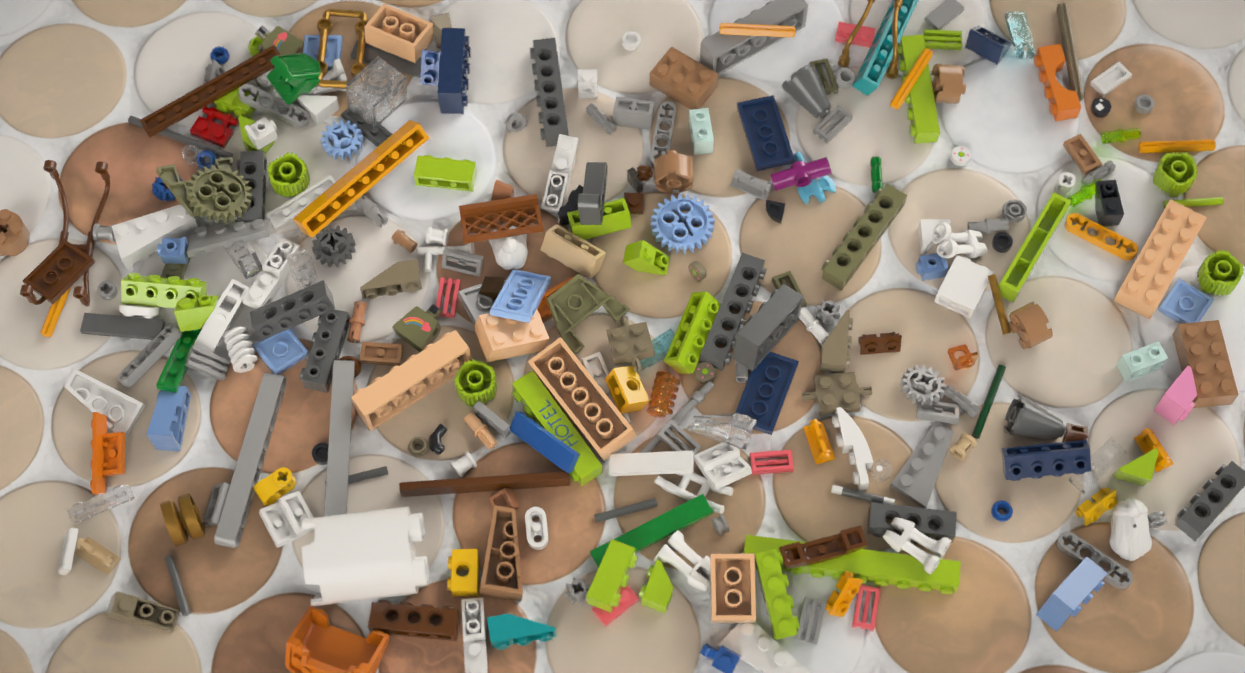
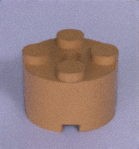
[931,64,966,104]
[654,150,693,193]
[0,209,30,257]
[1008,301,1053,350]

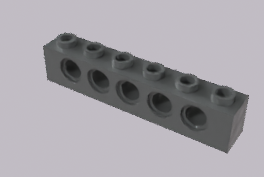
[530,38,569,147]
[700,253,767,371]

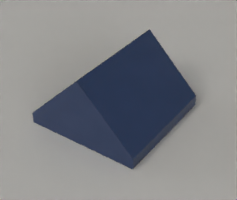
[965,26,1012,65]

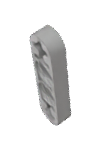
[238,84,310,128]
[650,101,676,168]
[118,323,182,388]
[1056,531,1133,590]

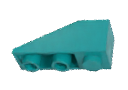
[487,613,557,650]

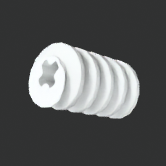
[223,327,257,373]

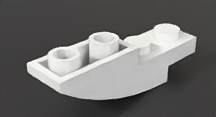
[541,134,579,212]
[242,238,300,309]
[194,279,250,353]
[832,407,873,491]
[461,598,488,673]

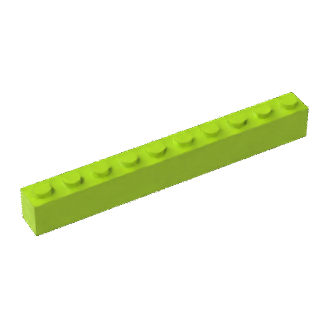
[743,535,961,594]

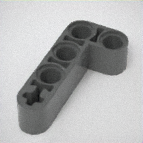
[578,162,608,225]

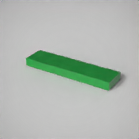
[156,327,203,393]

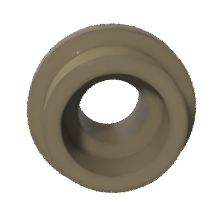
[408,437,429,457]

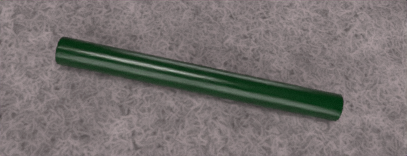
[972,365,1006,439]

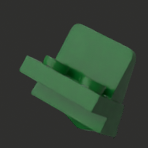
[266,53,321,105]

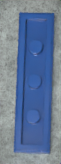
[510,412,580,473]

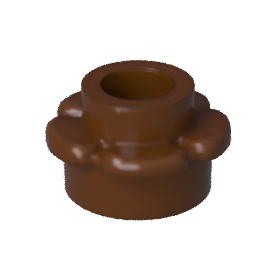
[634,165,654,181]

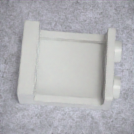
[934,255,993,319]

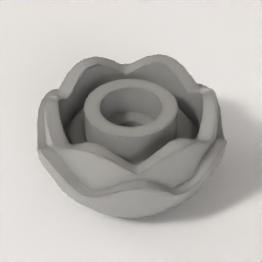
[1002,199,1027,223]

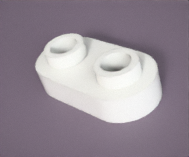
[119,302,160,319]
[525,507,549,550]

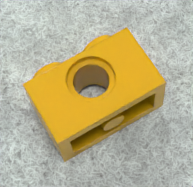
[605,366,649,414]
[447,549,479,597]

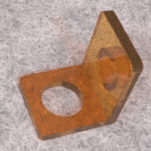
[947,344,978,371]

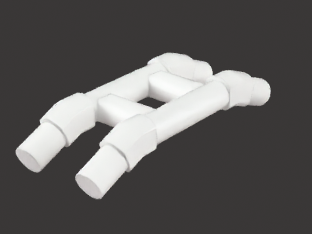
[654,472,734,514]

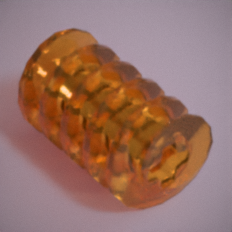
[647,371,680,418]

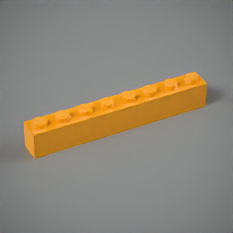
[293,120,429,238]

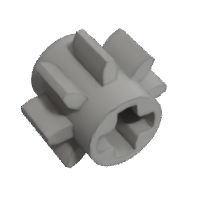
[816,299,840,325]
[565,577,591,605]

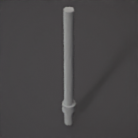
[638,381,714,453]

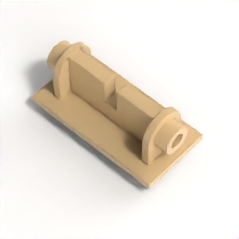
[74,536,121,576]

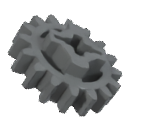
[312,225,356,267]

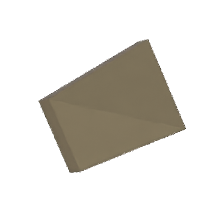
[430,13,452,49]

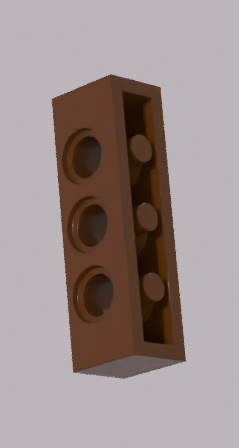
[368,600,460,641]

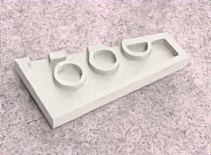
[64,369,146,439]
[717,622,810,673]

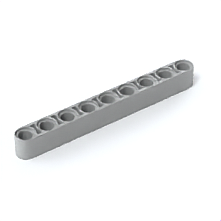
[324,360,355,517]
[215,373,287,549]

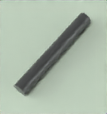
[325,466,388,484]
[594,498,657,523]
[165,555,191,616]

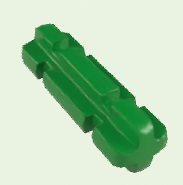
[870,157,883,193]

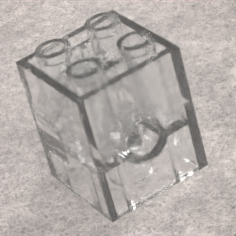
[346,56,407,127]

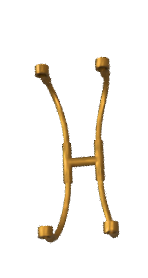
[838,0,903,79]

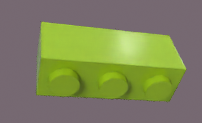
[414,155,477,192]
[567,198,632,240]
[586,539,638,613]

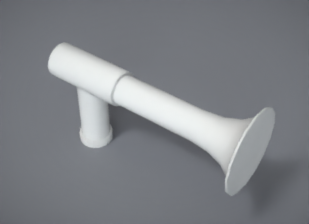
[418,242,475,273]

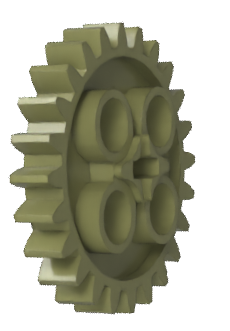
[186,165,252,223]

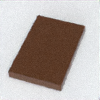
[23,240,95,304]

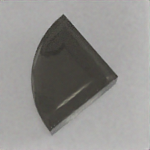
[627,167,643,193]

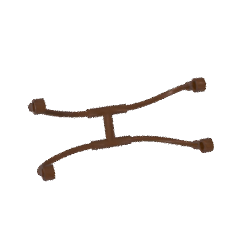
[20,160,110,307]

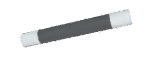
[831,485,895,505]

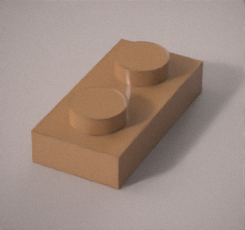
[1063,134,1102,175]
[359,342,403,366]

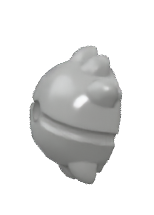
[833,67,856,88]
[505,112,528,133]

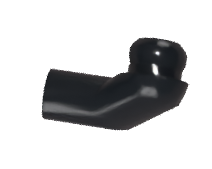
[429,424,447,455]

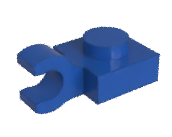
[700,643,741,673]

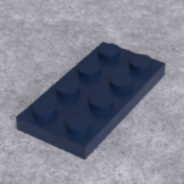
[737,95,795,171]
[733,352,799,435]

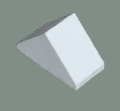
[298,95,340,125]
[918,219,952,256]

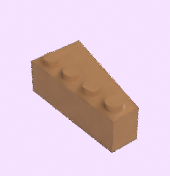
[479,505,523,601]

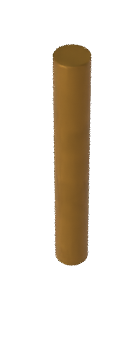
[988,274,1011,335]

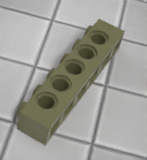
[821,183,907,291]

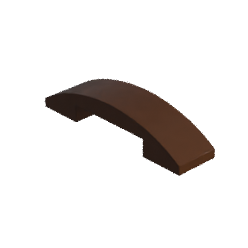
[779,525,868,568]

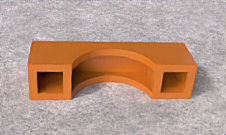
[1034,44,1082,121]

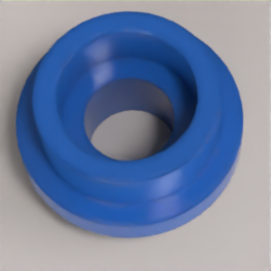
[210,46,230,65]
[197,150,216,169]
[991,501,1013,522]

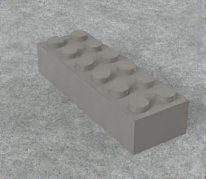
[700,0,808,75]

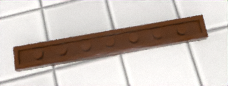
[140,45,281,137]
[399,471,569,497]

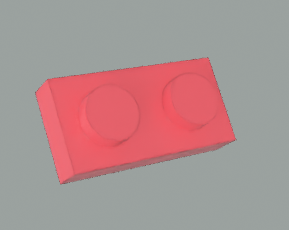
[835,22,876,48]
[592,585,639,627]

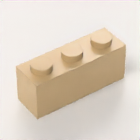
[540,224,606,279]

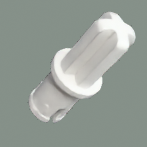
[799,307,829,344]

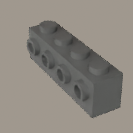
[300,309,350,393]

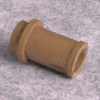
[392,230,418,253]

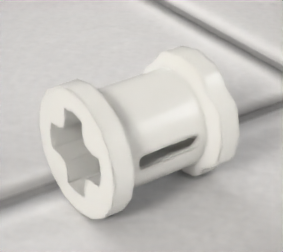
[1055,172,1076,197]
[426,227,449,247]
[450,451,477,478]

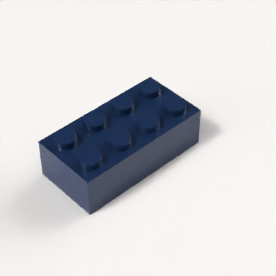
[437,28,471,114]

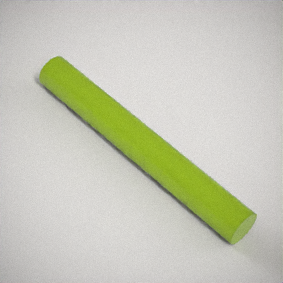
[1163,197,1224,209]

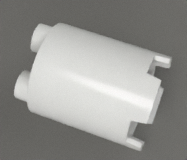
[302,507,430,606]

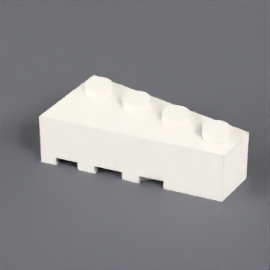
[112,204,198,270]

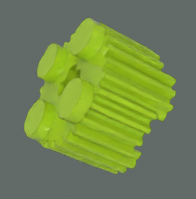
[267,152,310,198]
[1153,152,1198,197]
[1197,249,1244,296]
[454,359,497,407]

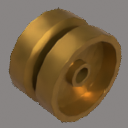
[160,493,205,547]

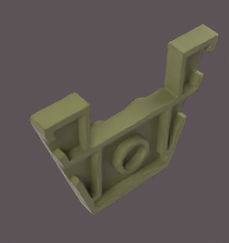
[156,157,233,217]
[546,274,631,355]

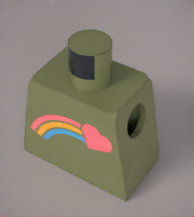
[255,25,304,69]
[392,304,442,352]

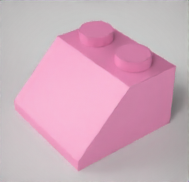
[1154,366,1197,425]

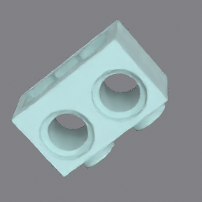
[689,108,714,155]
[1116,341,1168,382]

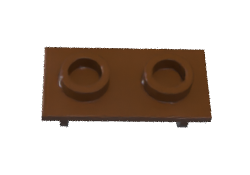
[858,332,902,355]

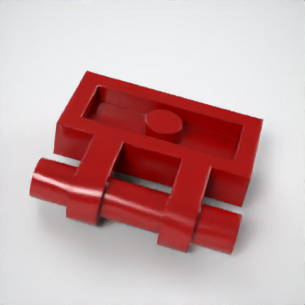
[190,106,239,148]

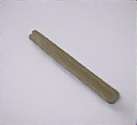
[1057,3,1084,101]

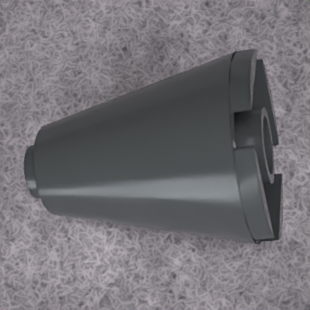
[782,64,831,119]
[1004,394,1065,440]

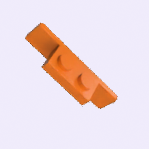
[90,412,126,497]

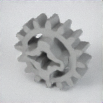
[900,365,946,406]

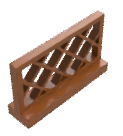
[459,194,544,243]

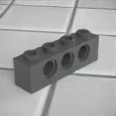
[235,151,267,222]
[250,280,335,341]
[1175,461,1245,541]
[867,502,957,543]

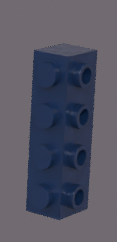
[1001,440,1091,481]

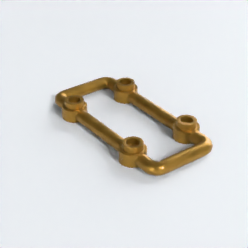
[317,9,368,89]

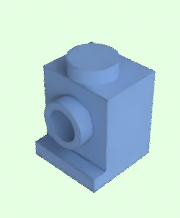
[157,237,189,264]
[915,253,948,281]

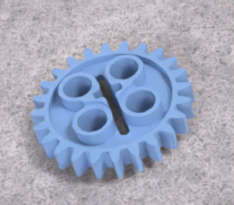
[650,193,715,254]

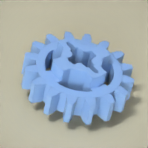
[320,120,364,160]

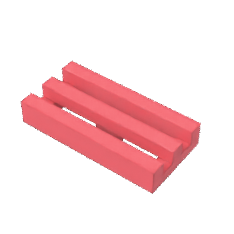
[436,277,461,318]
[749,450,794,475]
[852,584,881,631]

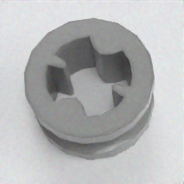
[98,280,118,300]
[1147,511,1168,528]
[712,514,730,536]

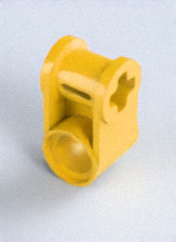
[253,467,296,506]

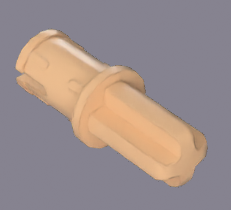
[464,412,498,449]

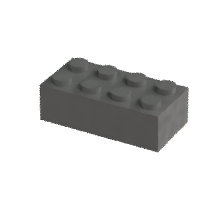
[733,284,804,371]

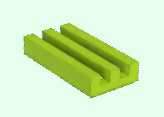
[923,29,962,50]

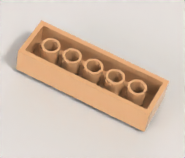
[1113,199,1207,319]
[351,330,472,431]
[528,337,637,461]

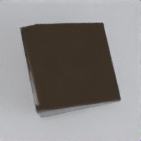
[479,276,506,300]

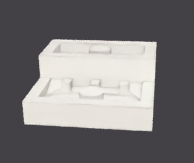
[694,440,752,490]
[259,491,315,548]

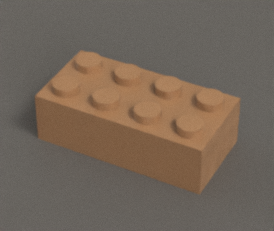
[1172,320,1239,408]

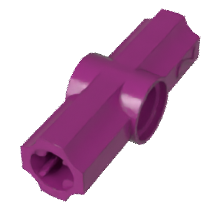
[771,157,832,191]

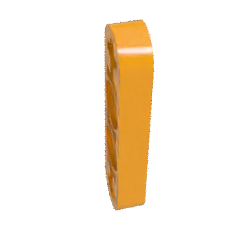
[1065,213,1138,261]

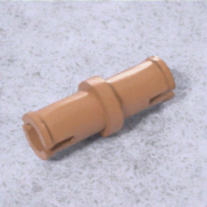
[347,301,367,343]

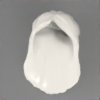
[488,223,528,270]
[1110,498,1152,561]

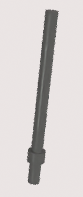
[128,116,233,158]

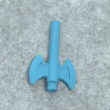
[794,152,836,204]

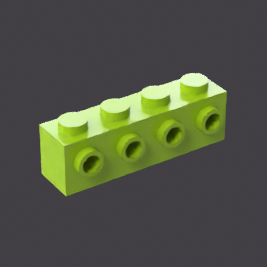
[121,273,207,308]
[664,291,721,374]
[754,549,800,640]

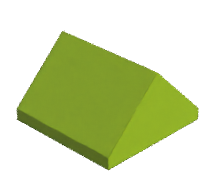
[1112,448,1159,486]

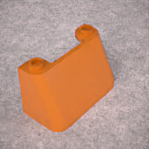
[285,606,390,673]

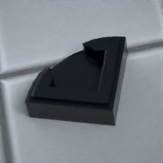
[766,200,785,223]

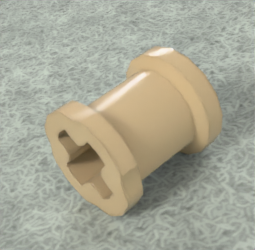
[949,433,977,460]

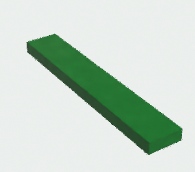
[590,494,713,568]

